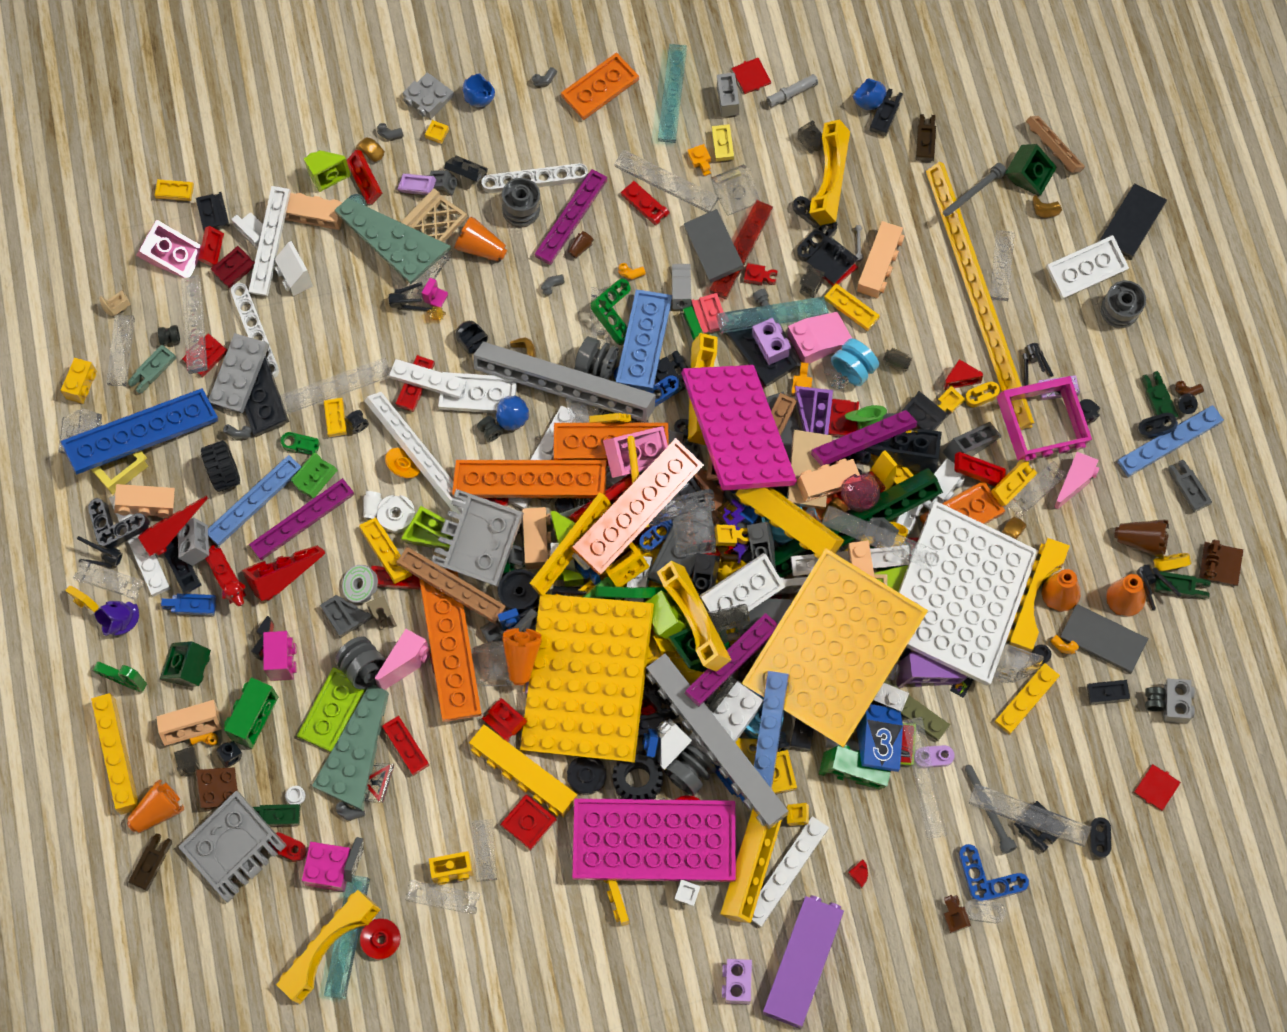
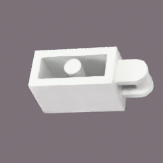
[922,458,966,510]

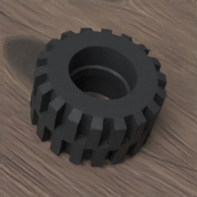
[201,440,241,492]
[612,751,663,800]

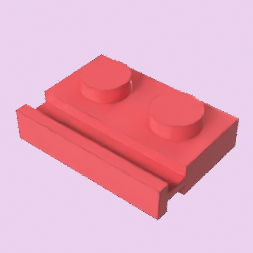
[691,293,728,334]

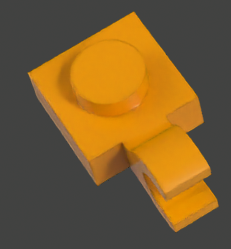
[687,144,711,176]
[792,362,812,396]

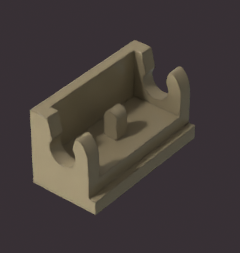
[366,596,397,630]

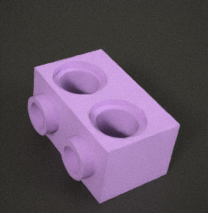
[752,318,791,365]
[722,959,752,1005]

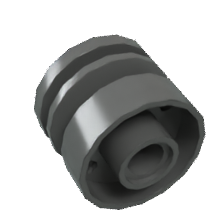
[502,178,540,227]
[1100,280,1146,328]
[574,336,619,380]
[335,636,386,689]
[663,744,717,796]

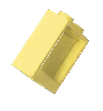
[91,451,148,495]

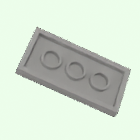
[208,333,269,414]

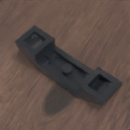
[164,536,202,595]

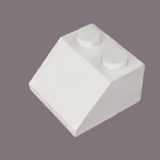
[274,241,313,296]
[656,719,692,770]

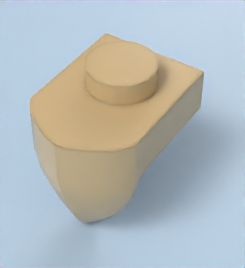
[100,290,131,316]

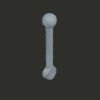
[855,225,863,261]

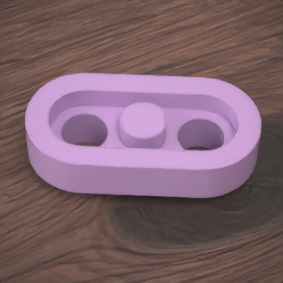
[914,745,955,768]

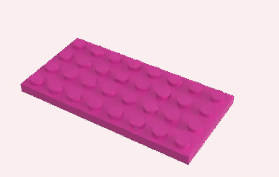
[682,365,797,490]
[572,798,736,882]

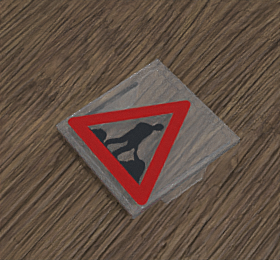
[364,763,394,803]

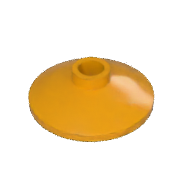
[385,448,420,478]

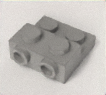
[403,72,454,120]

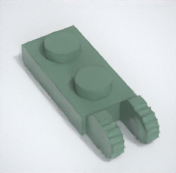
[128,345,177,394]

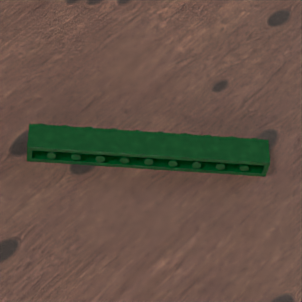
[774,468,943,578]

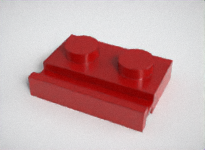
[182,333,228,378]
[828,399,859,437]
[482,698,528,742]

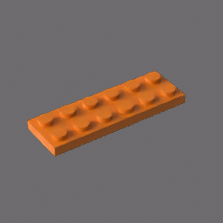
[554,423,669,461]

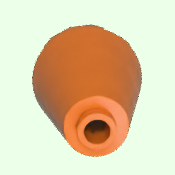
[454,217,507,261]
[1041,569,1081,612]
[1107,574,1146,617]
[502,628,542,685]
[127,780,184,833]

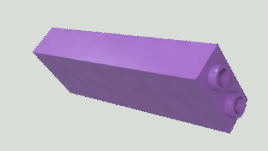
[763,895,844,1029]

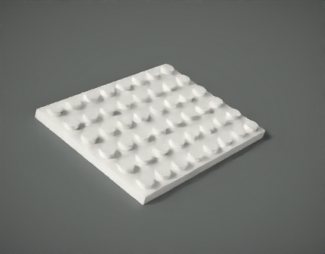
[898,501,1038,686]

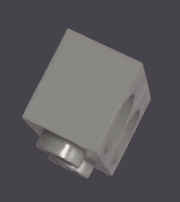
[717,73,739,117]
[178,517,209,566]
[1164,678,1195,724]

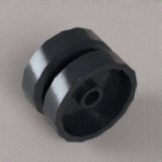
[498,569,540,618]

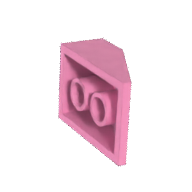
[136,220,201,280]
[787,312,852,364]
[603,426,668,478]
[375,629,431,690]

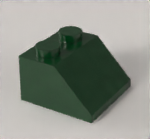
[1005,144,1057,196]
[668,627,708,672]
[160,641,211,687]

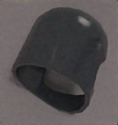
[455,320,488,354]

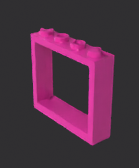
[996,376,1092,462]

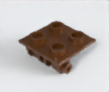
[1199,540,1244,586]
[196,767,238,811]

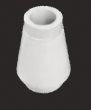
[363,491,382,520]

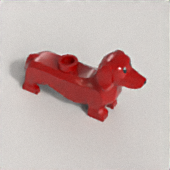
[205,545,246,607]

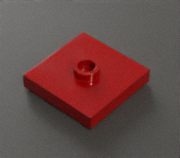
[500,794,557,850]

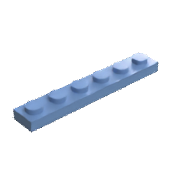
[1117,405,1224,477]
[208,455,301,546]
[754,671,789,789]

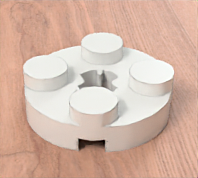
[377,495,416,534]

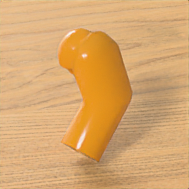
[618,263,646,280]
[1050,635,1079,655]
[190,732,218,746]

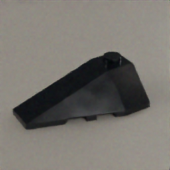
[863,429,942,474]

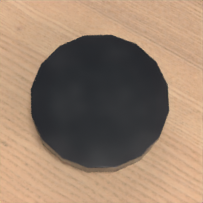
[567,757,606,795]

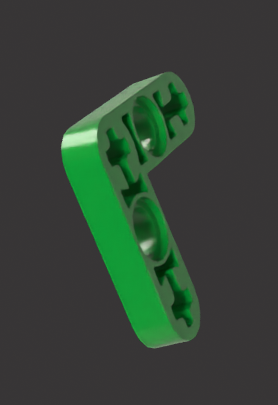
[590,279,631,345]
[595,586,667,598]
[92,662,147,693]

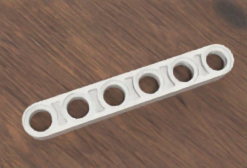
[482,163,588,193]
[231,283,279,378]

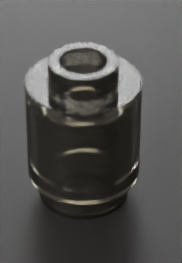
[883,347,912,372]

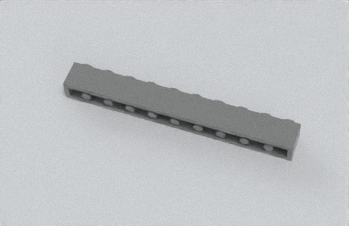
[473,342,656,422]
[646,654,789,829]

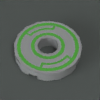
[342,565,378,603]

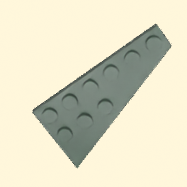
[335,198,451,284]
[312,685,389,811]

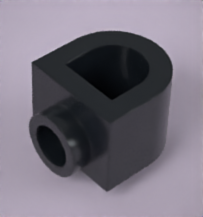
[1080,399,1100,424]
[216,741,242,768]

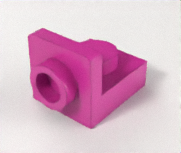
[422,278,448,309]

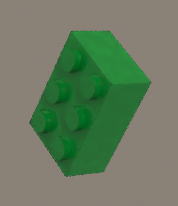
[224,677,279,749]

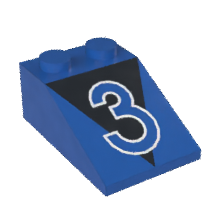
[856,704,903,772]

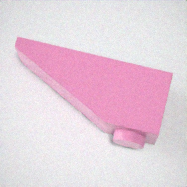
[1054,452,1099,509]

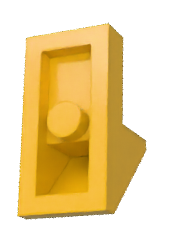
[646,635,678,667]

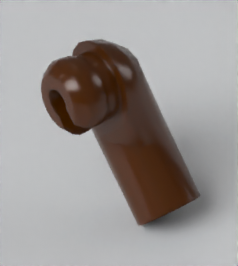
[1175,381,1204,396]

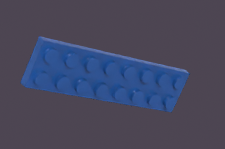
[60,388,218,475]

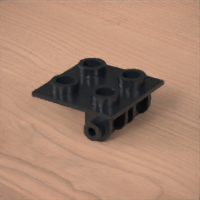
[806,236,859,284]

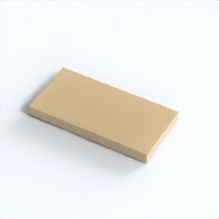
[787,430,832,509]

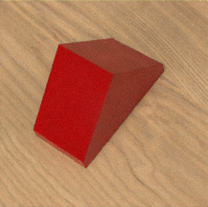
[944,359,983,390]

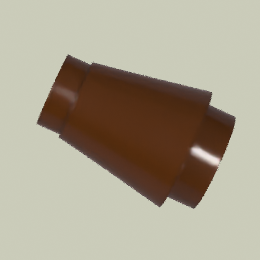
[568,231,594,259]

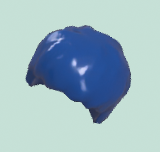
[462,73,495,108]
[853,78,887,110]
[496,395,529,431]

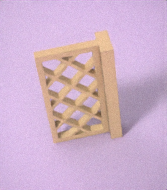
[401,188,468,242]

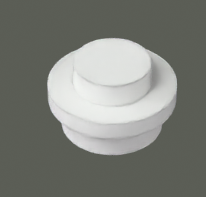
[285,786,306,804]

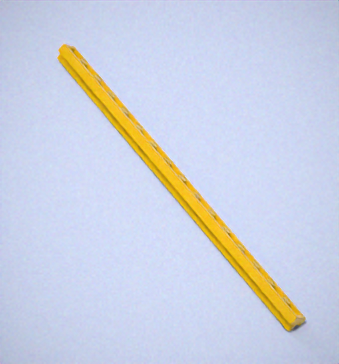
[926,162,1034,431]

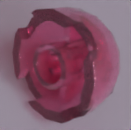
[840,473,880,512]

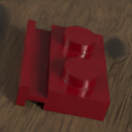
[210,246,255,289]

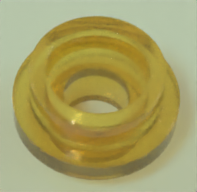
[427,307,446,320]

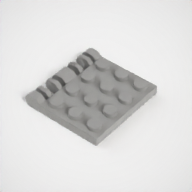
[431,489,524,586]
[178,791,287,902]

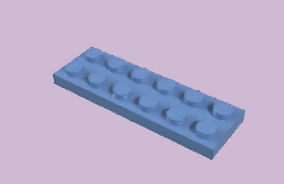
[616,289,672,392]

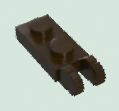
[916,114,936,161]
[128,833,172,891]

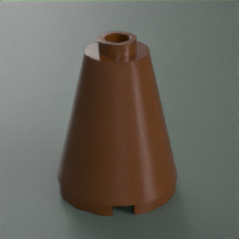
[1114,519,1169,558]

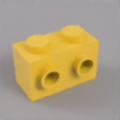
[60,357,97,404]
[429,851,474,885]

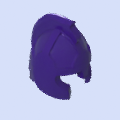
[94,601,139,636]

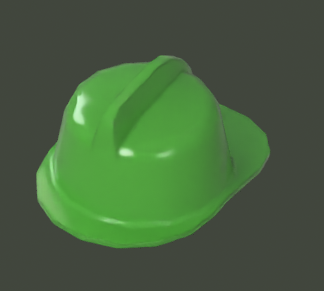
[845,405,887,429]

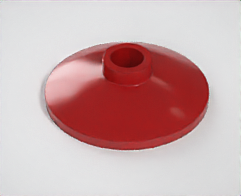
[360,918,401,959]

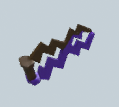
[713,499,749,564]

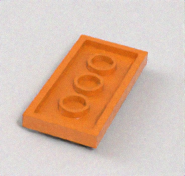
[561,52,639,120]
[920,482,1005,524]

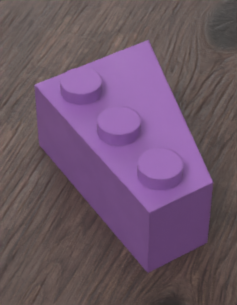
[795,386,833,435]
[895,652,967,688]

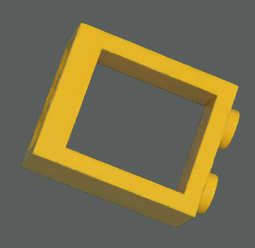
[604,542,650,587]

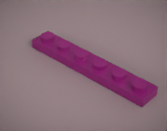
[535,169,607,265]
[811,410,917,466]
[249,478,355,561]
[684,613,778,707]

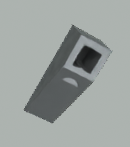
[747,522,776,570]

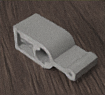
[672,264,691,309]

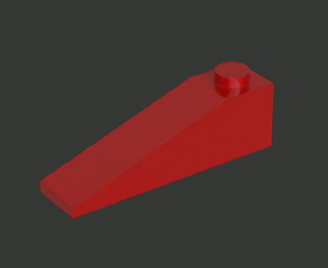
[138,495,209,556]
[242,545,326,601]

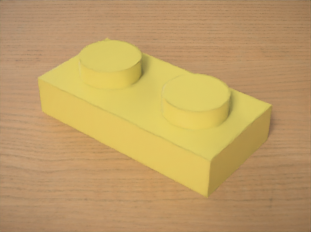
[712,124,734,161]

